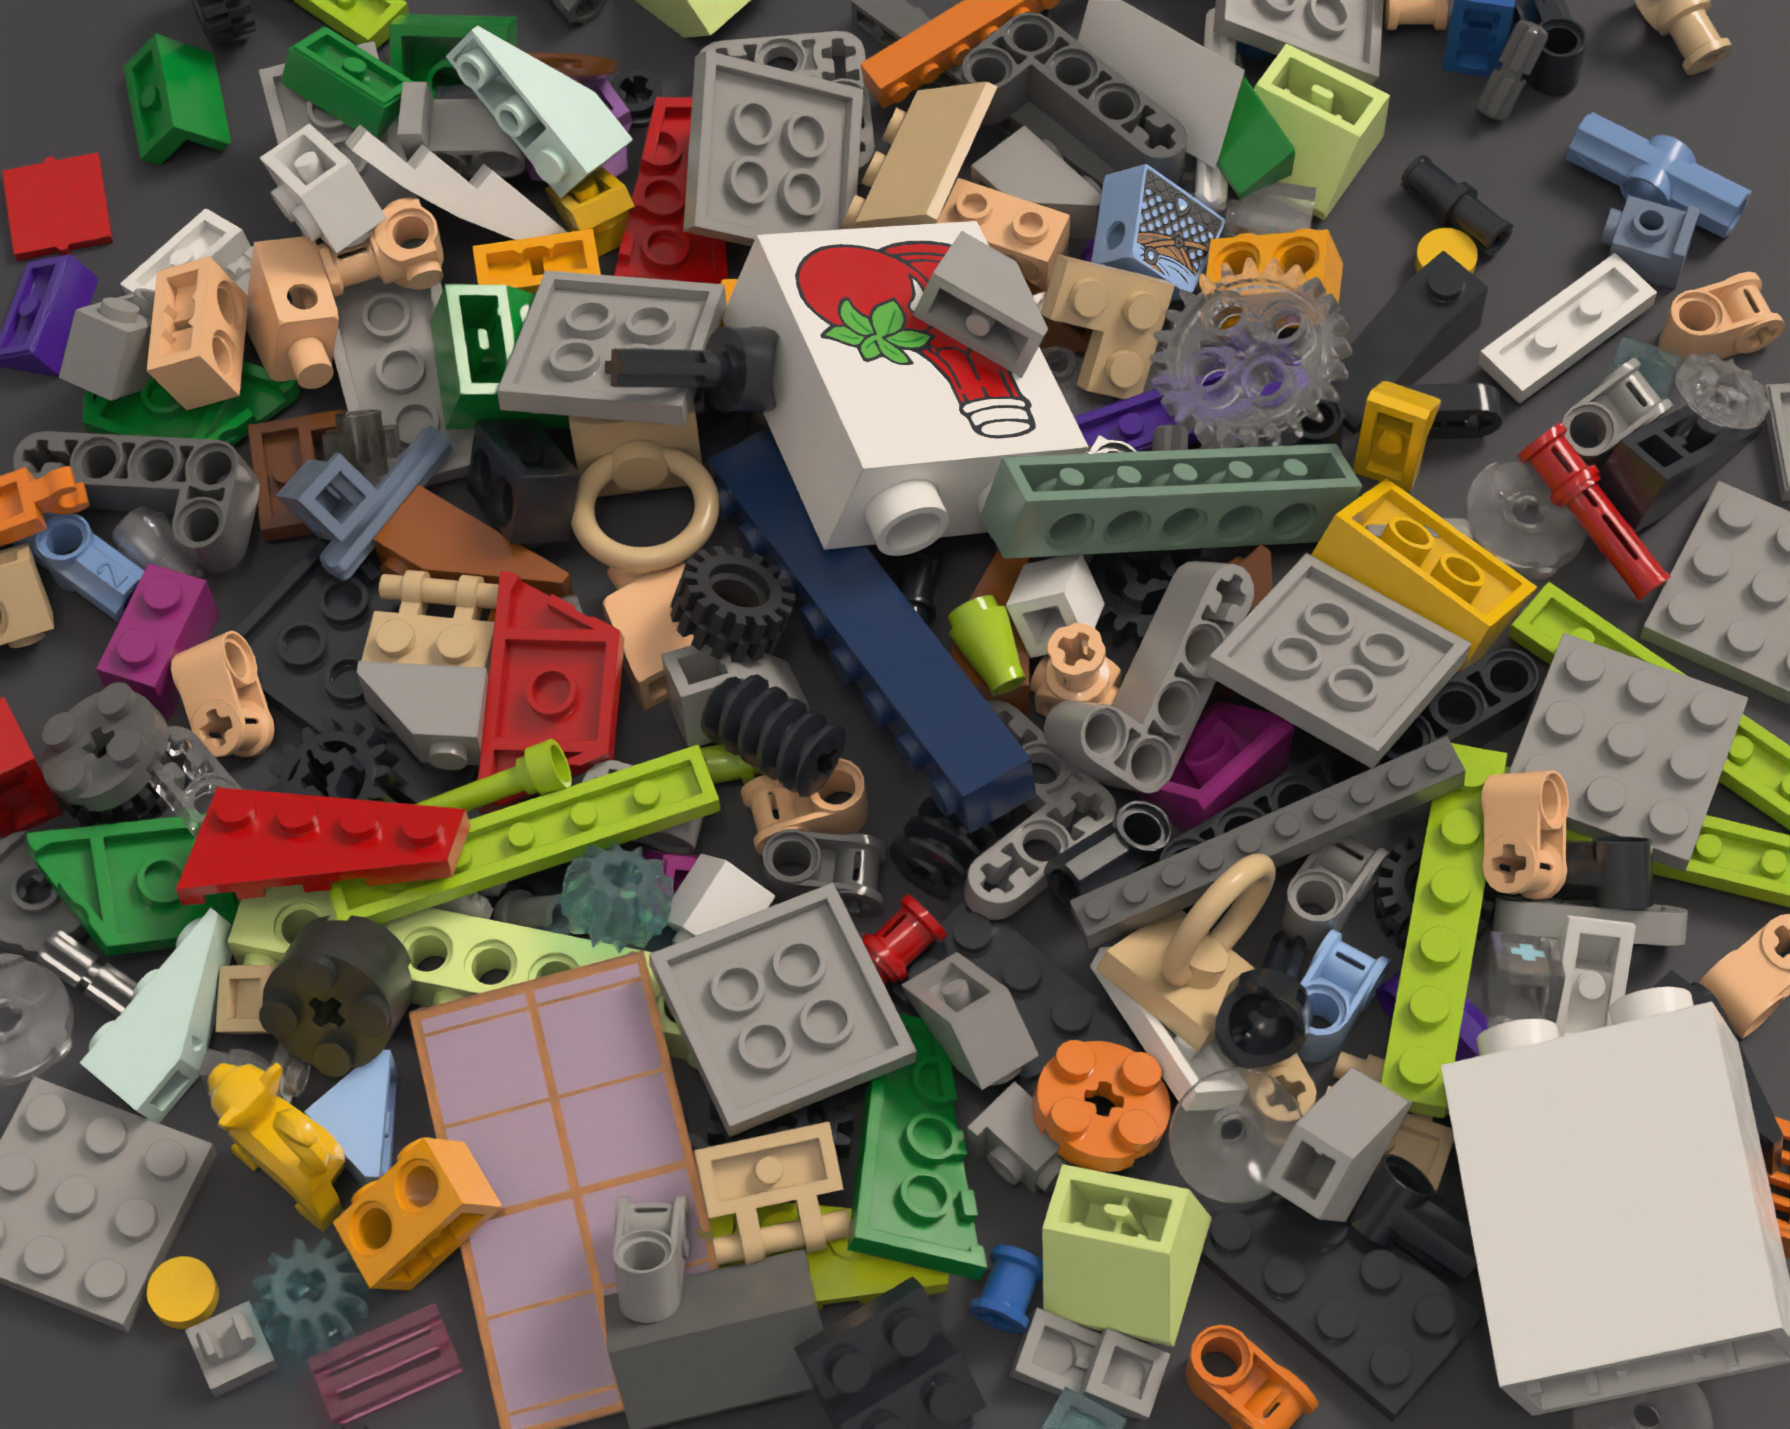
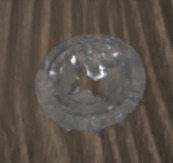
[1675,352,1771,430]

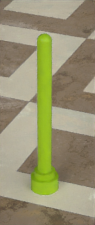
[415,739,572,812]

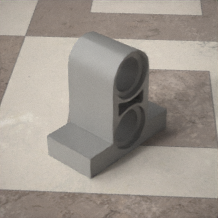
[397,82,526,178]

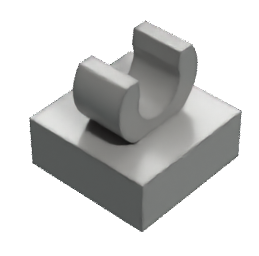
[185,1301,279,1397]

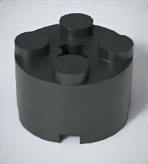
[259,915,415,1077]

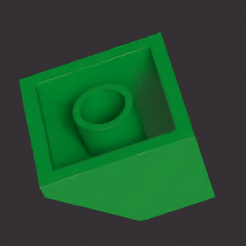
[389,14,517,126]

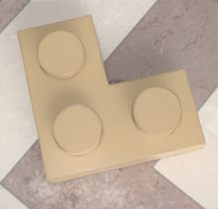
[1041,254,1175,399]

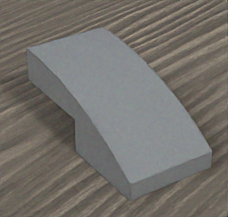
[1009,1307,1170,1421]

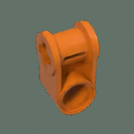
[1185,1325,1318,1429]

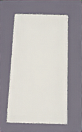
[1078,0,1245,168]

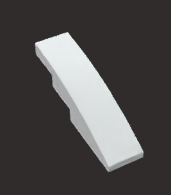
[345,125,567,240]

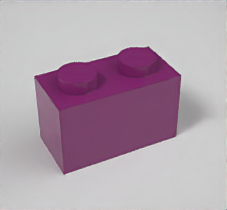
[96,563,220,721]

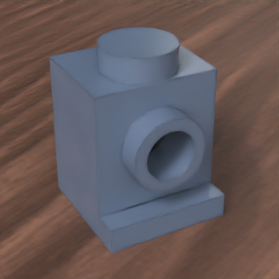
[1600,195,1701,290]
[275,453,383,542]

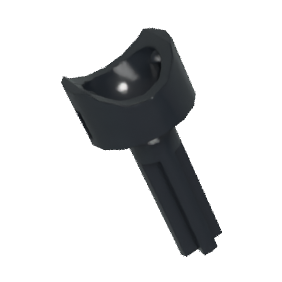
[605,326,779,412]
[1215,931,1313,1068]

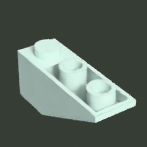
[446,26,633,199]
[80,908,233,1123]

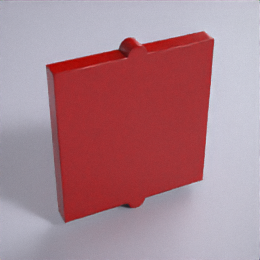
[2,152,113,261]

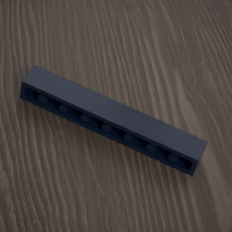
[707,427,1037,833]

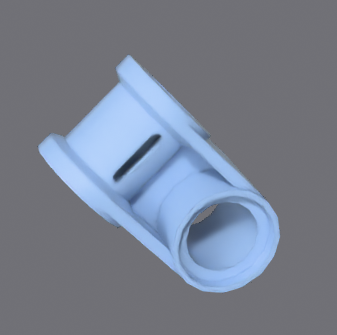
[1297,929,1391,1063]

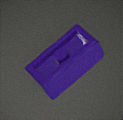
[0,254,98,376]

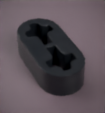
[1403,383,1502,439]

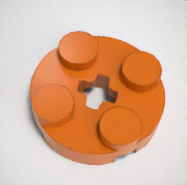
[1032,1040,1170,1172]

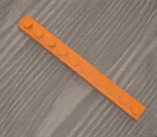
[860,0,1061,109]

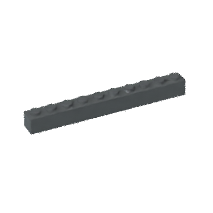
[851,0,1118,190]
[1070,736,1466,950]

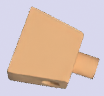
[246,236,339,389]
[602,562,694,711]

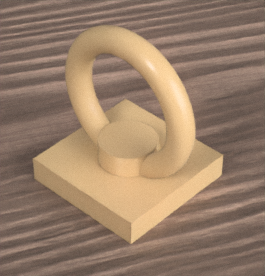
[569,399,720,572]
[1096,853,1276,1052]

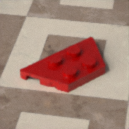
[477,571,625,814]

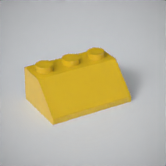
[1311,478,1537,675]

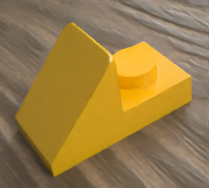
[545,167,635,257]
[1353,381,1441,492]

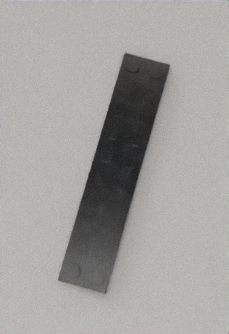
[885,899,1483,1423]

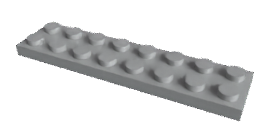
[259,41,475,487]

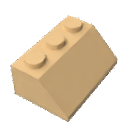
[840,82,998,229]

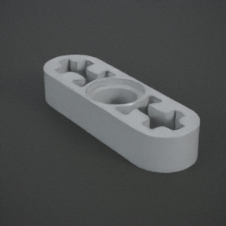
[1493,894,1688,946]

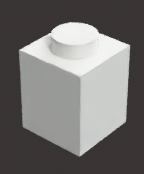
[1006,555,1105,658]
[659,854,775,944]

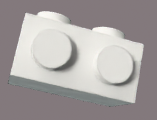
[260,123,387,253]

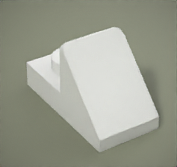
[1549,915,1636,1037]

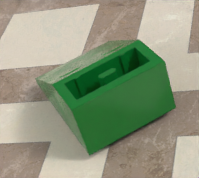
[430,284,570,430]

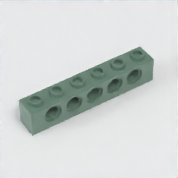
[981,444,1362,559]

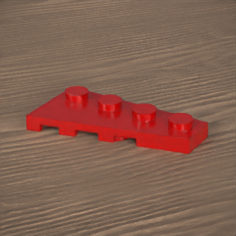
[614,97,728,284]
[176,787,470,906]

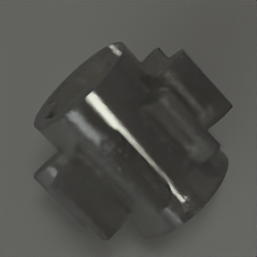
[322,409,402,478]

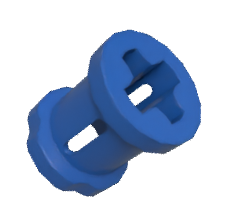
[968,1245,1043,1334]

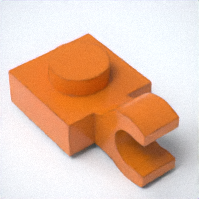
[0,466,89,547]

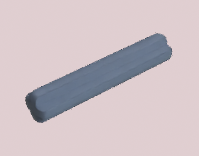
[320,426,453,580]

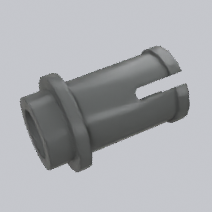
[493,889,577,935]

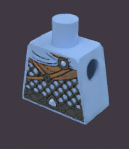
[1092,164,1226,302]

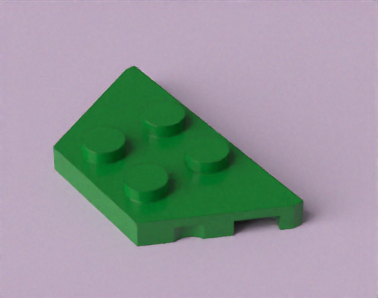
[83,361,301,446]
[26,813,241,956]

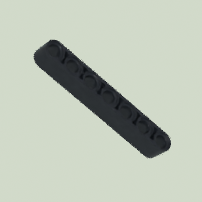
[1159,648,1539,914]

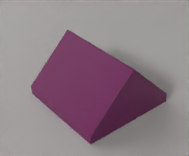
[1136,700,1294,834]

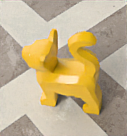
[208,1062,345,1232]

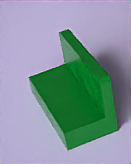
[123,33,231,165]

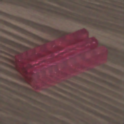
[307,1303,463,1424]

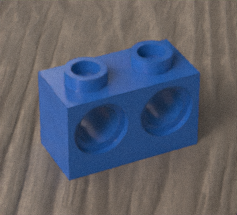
[1442,0,1515,77]

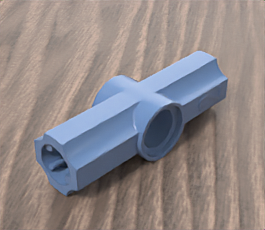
[1566,112,1752,239]
[11,513,144,623]

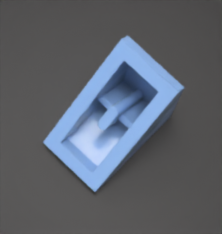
[304,1050,400,1186]

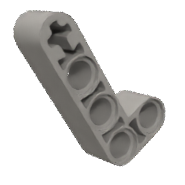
[1044,561,1254,793]

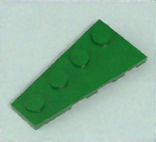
[847,1013,987,1280]

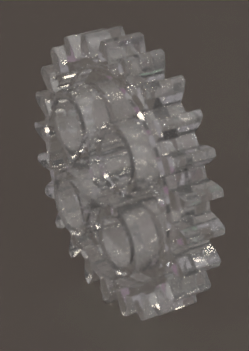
[1150,257,1353,448]

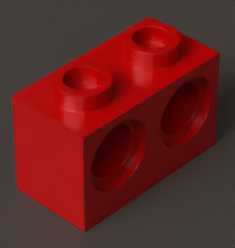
[0,697,63,839]

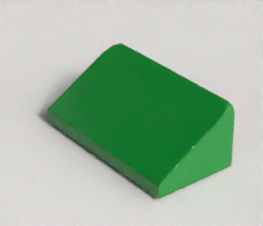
[282,26,414,139]
[1216,64,1295,199]

